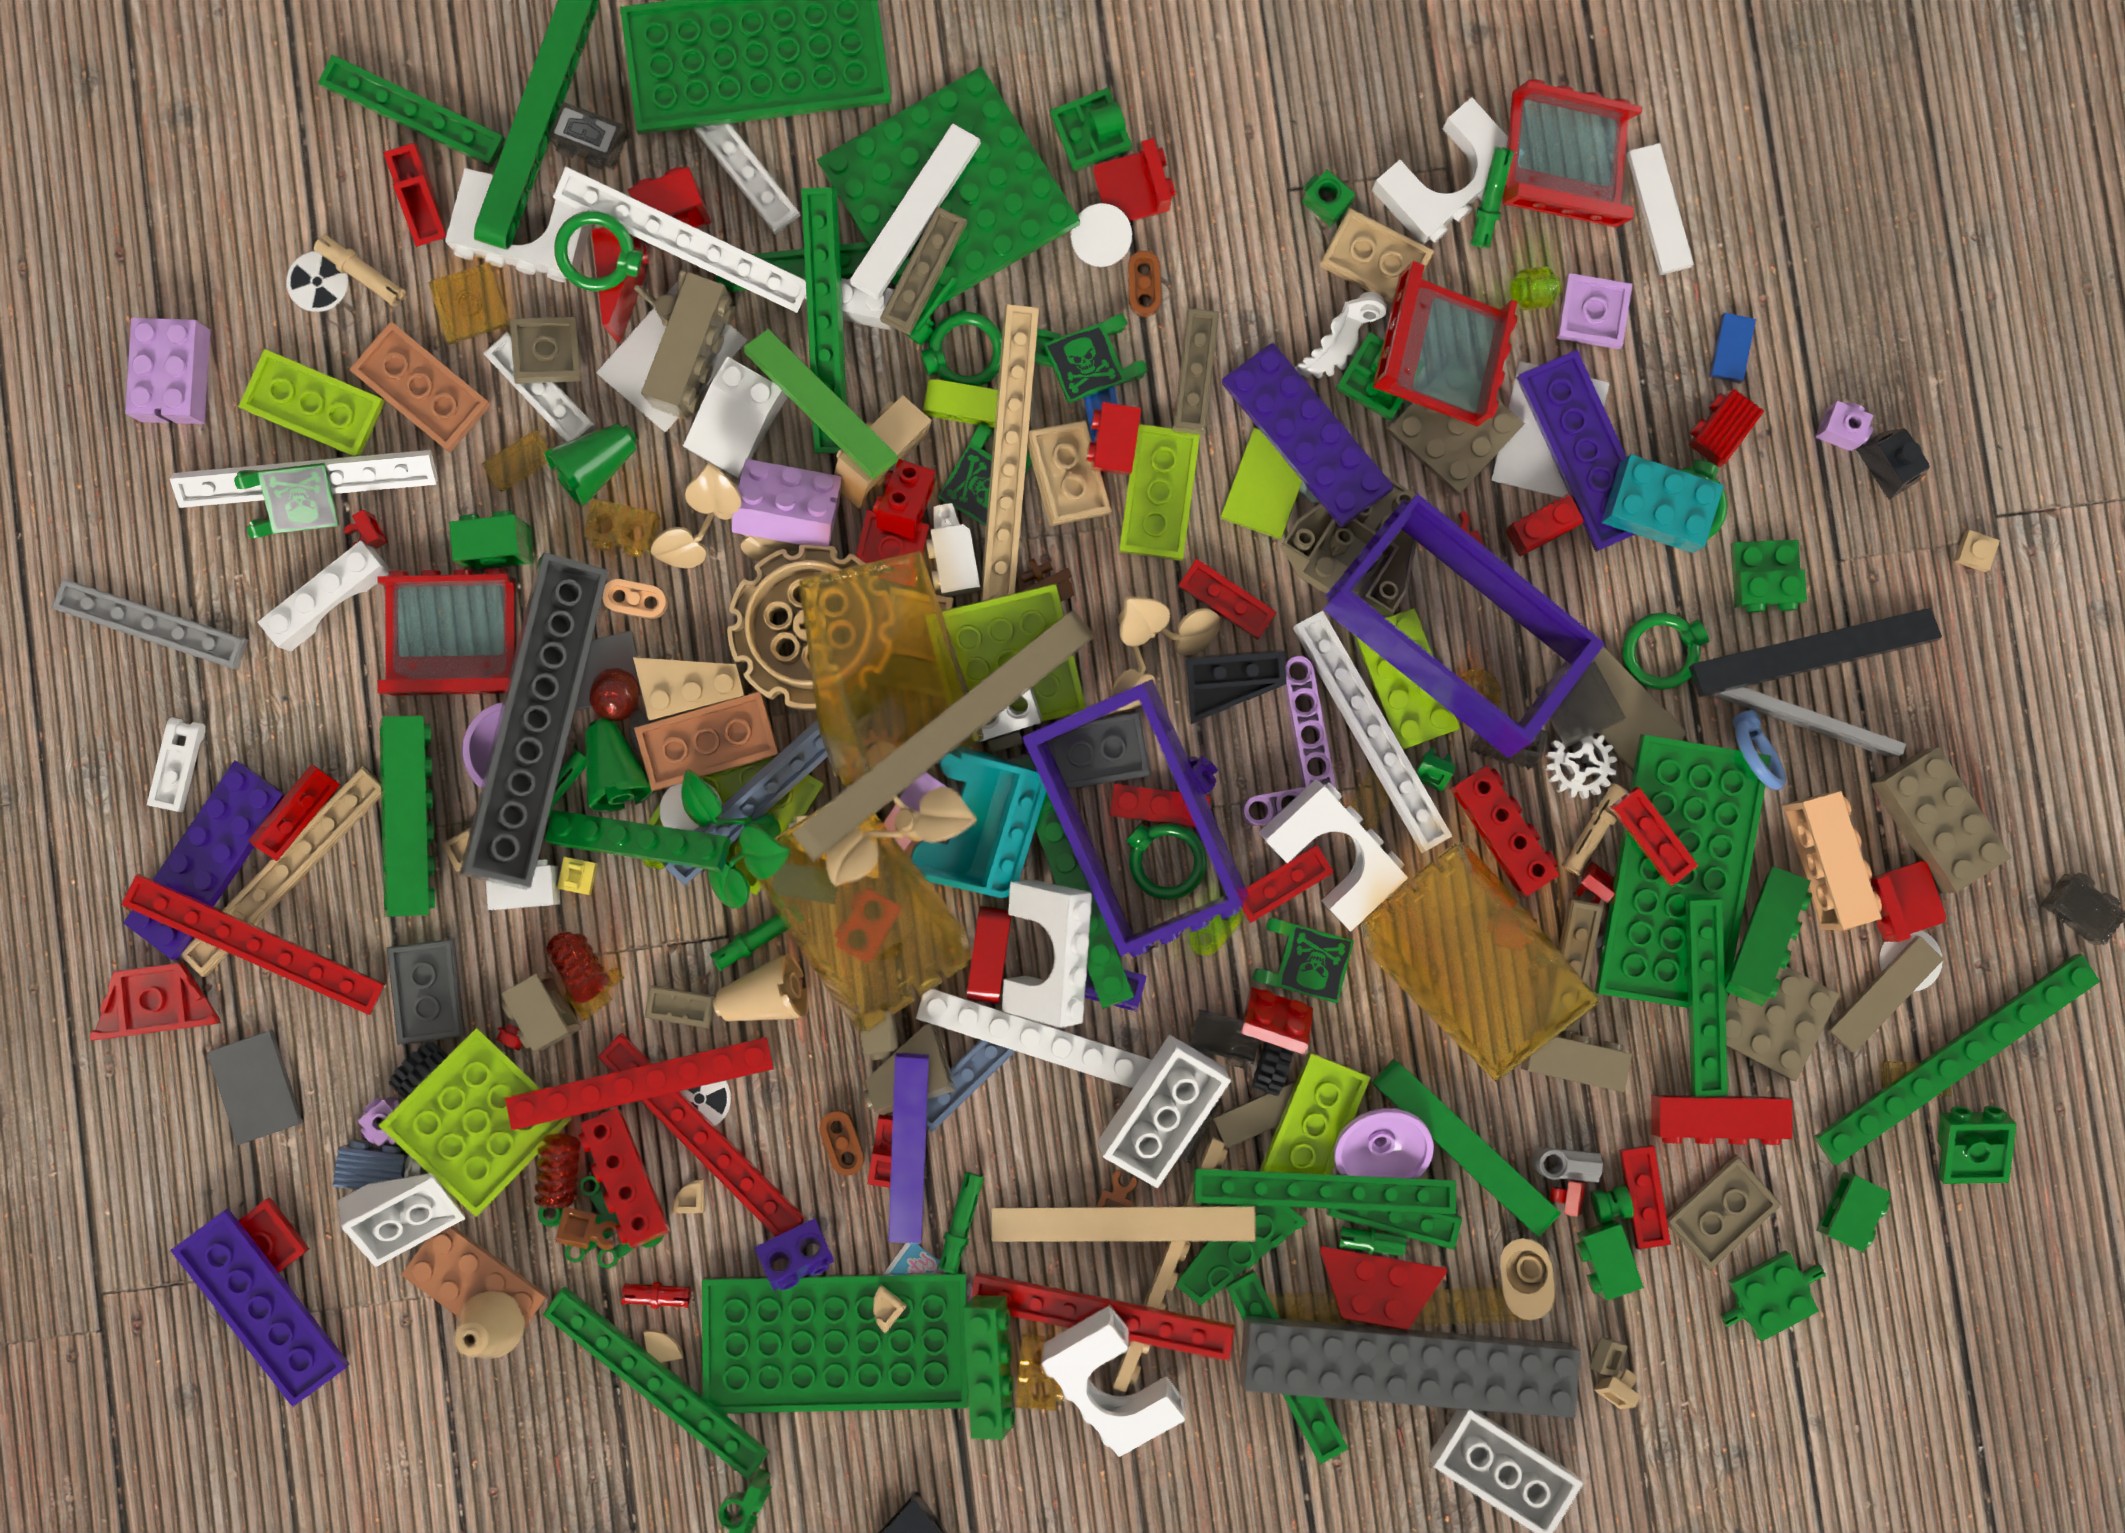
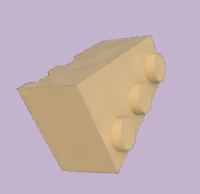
[834,395,932,509]
[633,657,748,722]

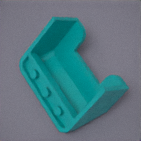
[907,746,1046,898]

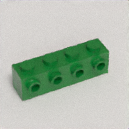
[1725,866,1812,1006]
[963,1295,1016,1440]

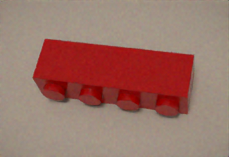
[1651,1095,1792,1145]

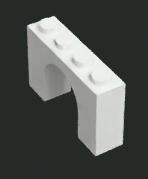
[1372,97,1523,245]
[445,168,591,282]
[1258,779,1408,931]
[1002,879,1092,1028]
[1041,1305,1186,1457]

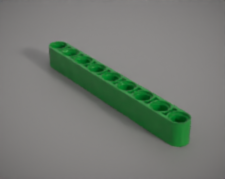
[474,0,598,250]

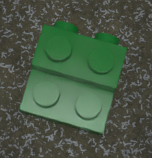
[1730,539,1807,613]
[1937,1106,2017,1184]

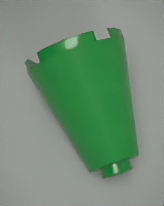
[544,423,638,506]
[585,718,653,812]

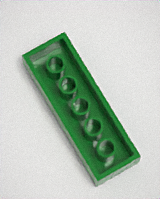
[379,716,435,917]

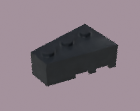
[1183,649,1287,724]

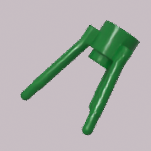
[905,276,966,346]

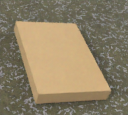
[1319,208,1434,304]
[1027,420,1112,527]

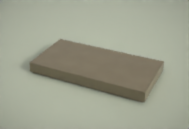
[1563,646,1687,772]

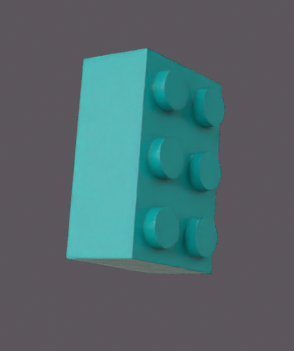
[1601,454,1724,553]

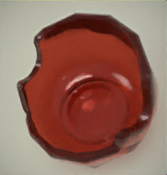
[589,668,640,721]

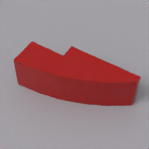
[383,143,447,247]

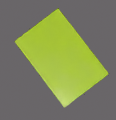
[1221,427,1303,540]

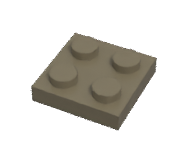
[510,317,581,384]

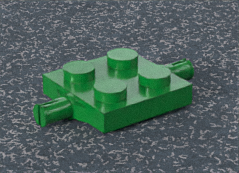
[1720,1250,1826,1342]

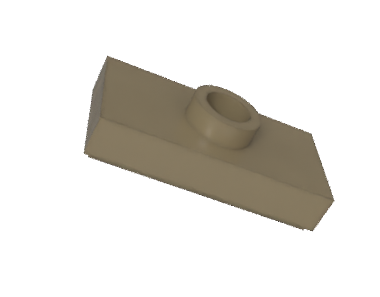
[644,985,716,1028]

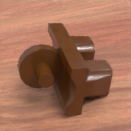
[1019,558,1074,602]

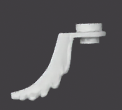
[1295,292,1387,378]

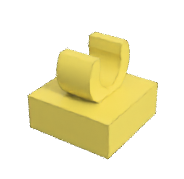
[557,857,598,895]

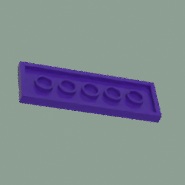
[1222,342,1394,528]
[1516,350,1636,552]
[123,760,286,960]
[170,1208,349,1407]

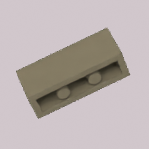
[1521,1026,1632,1093]

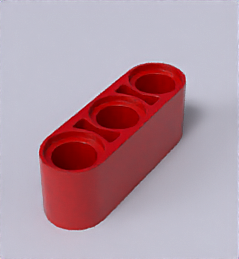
[966,906,1012,1004]

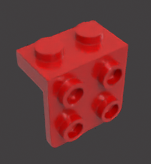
[1093,138,1175,222]
[1869,861,1946,942]

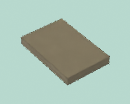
[1666,1154,1782,1271]

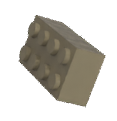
[641,272,736,421]
[1870,747,2011,893]

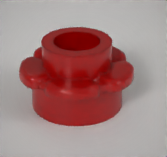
[496,1023,523,1051]

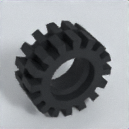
[389,1041,448,1099]
[1252,1041,1295,1096]

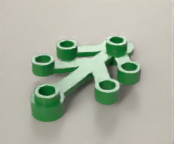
[538,1176,664,1269]

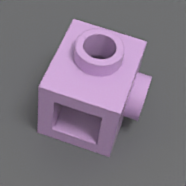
[1815,401,1874,451]

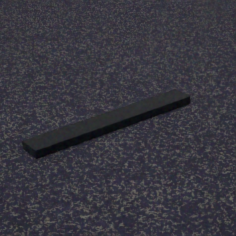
[1689,608,1942,697]

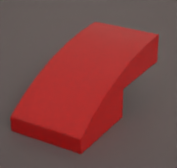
[867,1114,893,1188]

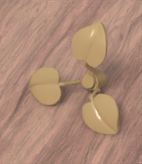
[651,462,800,568]
[1109,597,1222,715]
[826,741,976,886]

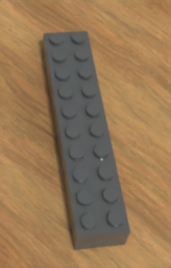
[459,552,609,890]
[1239,1316,1580,1418]

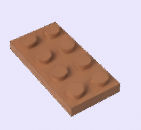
[349,321,492,453]
[634,692,779,791]
[401,1226,549,1330]

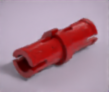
[621,1282,691,1309]

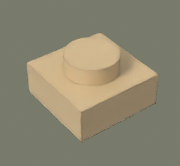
[1954,530,2000,572]

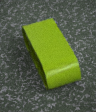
[922,379,998,428]

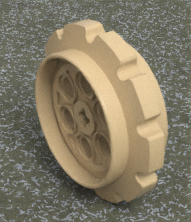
[727,545,895,710]

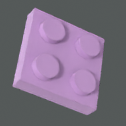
[1556,273,1632,349]

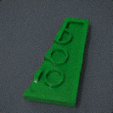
[1175,1205,1308,1306]

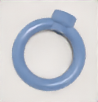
[1732,710,1786,790]

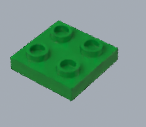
[1049,87,1132,172]
[1336,332,1425,421]
[718,1468,772,1533]

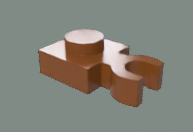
[1097,1170,1138,1207]
[555,1207,618,1250]

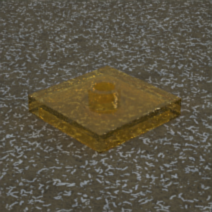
[428,263,510,345]

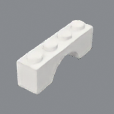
[258,540,391,652]

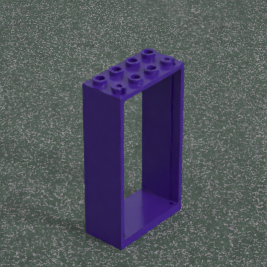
[1323,493,1605,758]
[1022,679,1249,957]

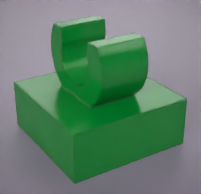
[1415,748,1456,791]

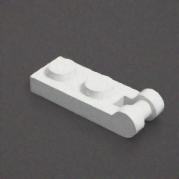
[147,717,206,812]

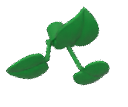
[681,769,791,909]

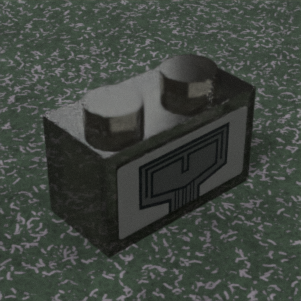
[548,102,628,170]

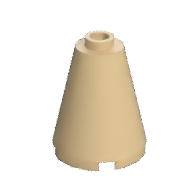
[713,954,809,1021]
[454,1290,525,1359]

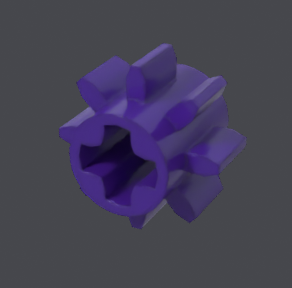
[1188,755,1218,795]

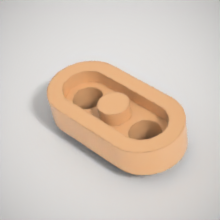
[602,579,668,619]

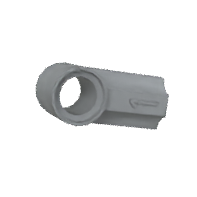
[1531,1146,1603,1182]

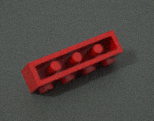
[1449,765,1560,897]
[578,1107,671,1248]

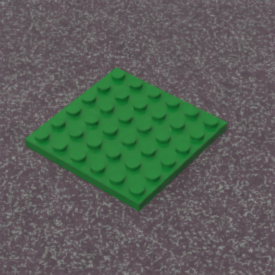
[817,66,1080,317]

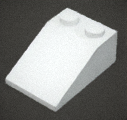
[683,356,788,479]
[337,1173,465,1267]

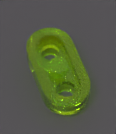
[1189,907,1243,956]

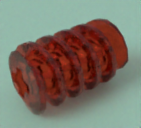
[546,932,610,1003]
[534,1134,581,1208]

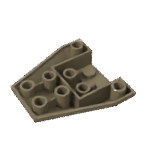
[1280,475,1417,616]

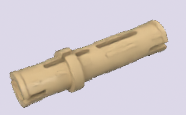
[314,234,405,307]
[1561,783,1628,877]

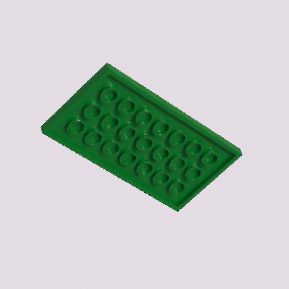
[620,0,891,135]
[1594,734,1771,1008]
[702,1272,969,1414]

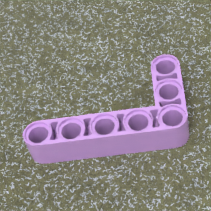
[1242,656,1336,826]

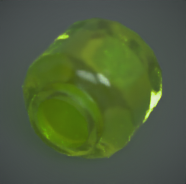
[1510,266,1561,311]

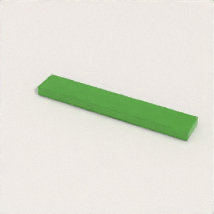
[743,329,898,480]

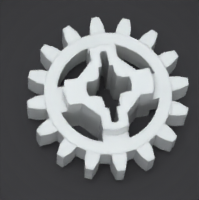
[1544,728,1617,799]

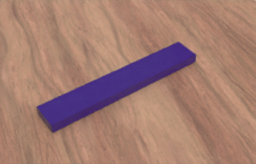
[888,1053,929,1244]

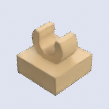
[1594,1369,1641,1410]

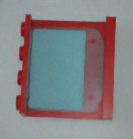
[1502,79,1642,228]
[1373,261,1518,427]
[377,569,516,696]

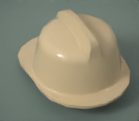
[1500,1238,1555,1320]

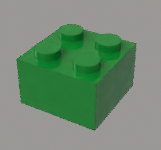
[449,511,534,570]

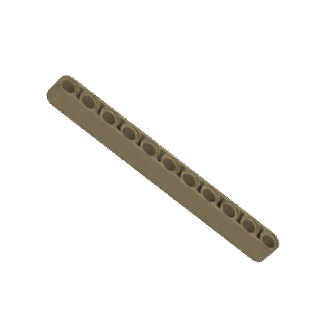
[792,610,1095,861]

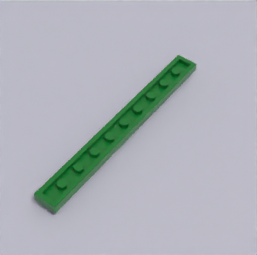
[1813,954,2100,1166]

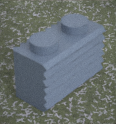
[333,1140,409,1190]

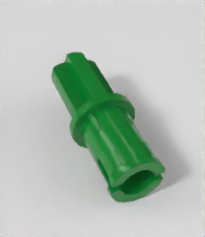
[1339,1226,1406,1256]

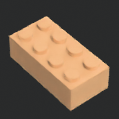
[1782,791,1882,930]

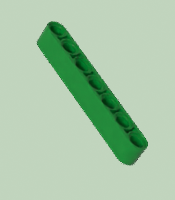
[1371,1058,1561,1238]

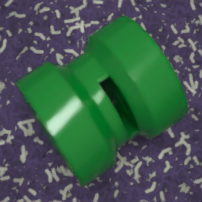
[1591,1185,1634,1224]

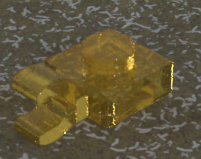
[565,967,625,1021]

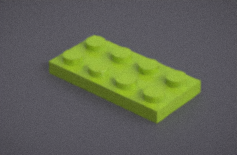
[238,349,385,457]
[1119,424,1200,561]
[1354,608,1460,750]
[1259,1051,1371,1175]

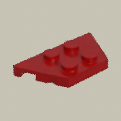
[90,963,220,1041]
[1319,1246,1447,1331]

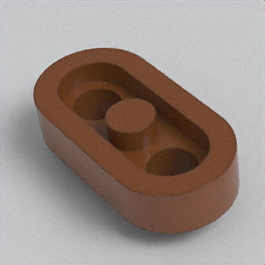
[1128,251,1161,317]
[820,1110,865,1176]

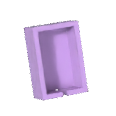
[125,318,210,424]
[732,459,842,547]

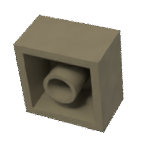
[501,972,582,1052]

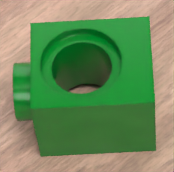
[1302,169,1356,227]

